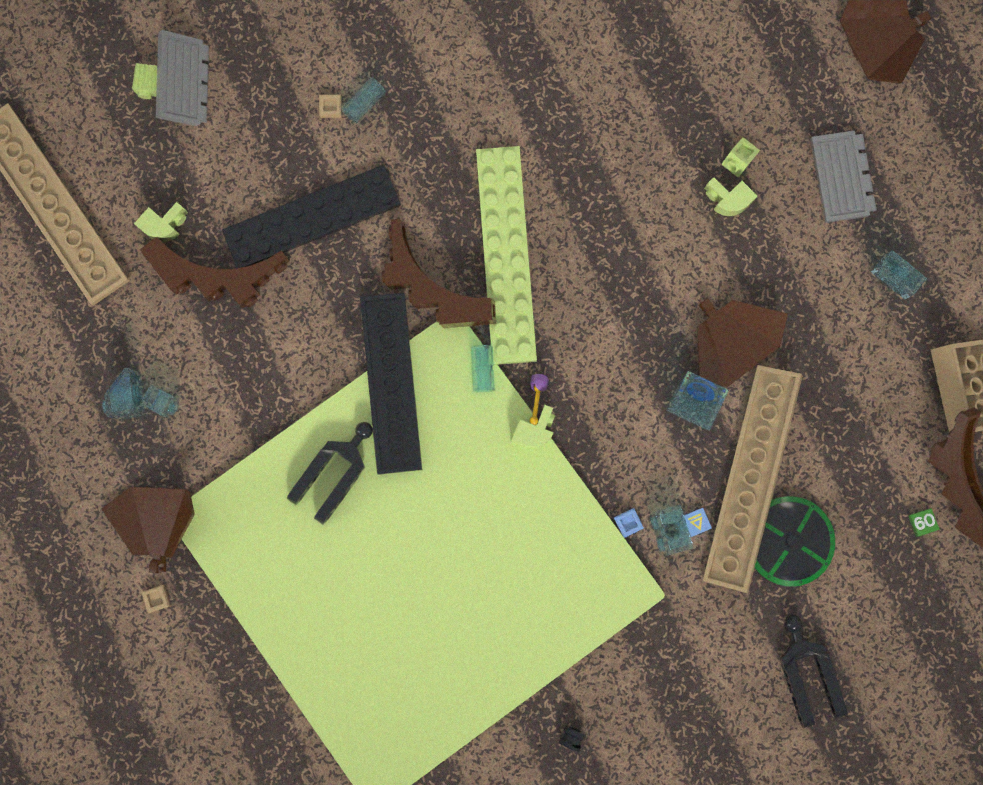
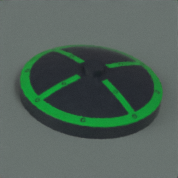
[754,496,836,586]

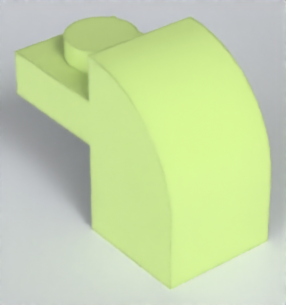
[704,178,757,216]
[134,202,188,242]
[511,405,555,448]

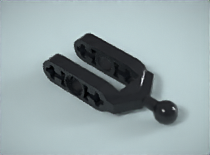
[287,422,373,525]
[780,615,848,729]

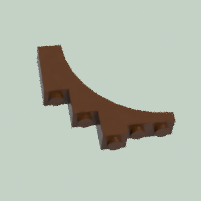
[382,219,496,328]
[140,237,290,308]
[928,407,983,548]

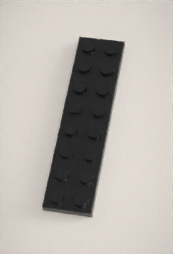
[222,165,401,268]
[360,293,423,475]

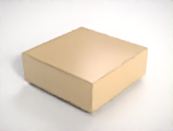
[319,94,342,118]
[141,585,171,613]

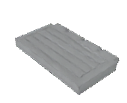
[156,30,209,126]
[810,131,877,223]

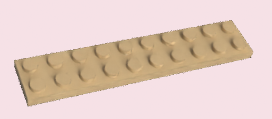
[0,103,130,306]
[703,365,803,593]

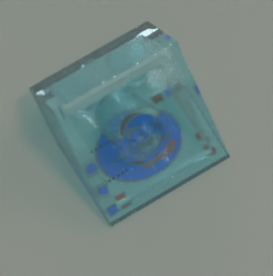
[102,368,146,420]
[666,371,729,431]

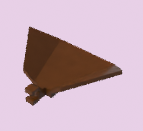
[840,0,931,84]
[697,298,788,387]
[101,486,195,573]

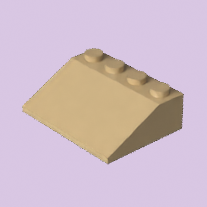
[931,340,983,432]

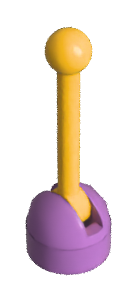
[530,374,549,425]

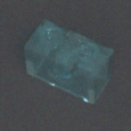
[871,250,927,300]
[650,504,693,556]

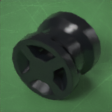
[559,725,586,752]

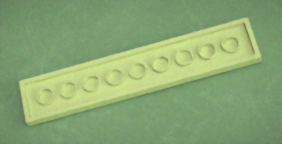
[476,146,537,365]

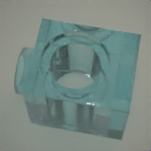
[140,385,179,418]

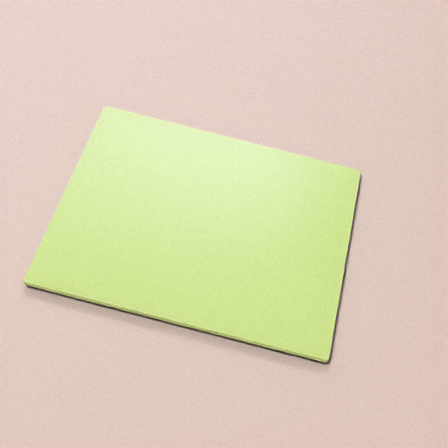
[182,321,665,785]

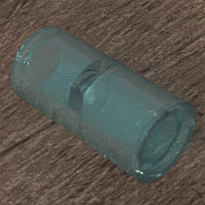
[341,77,386,124]
[471,345,495,392]

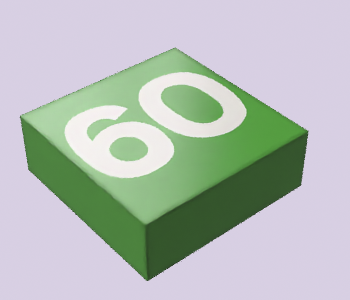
[909,508,940,537]

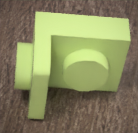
[722,137,760,177]

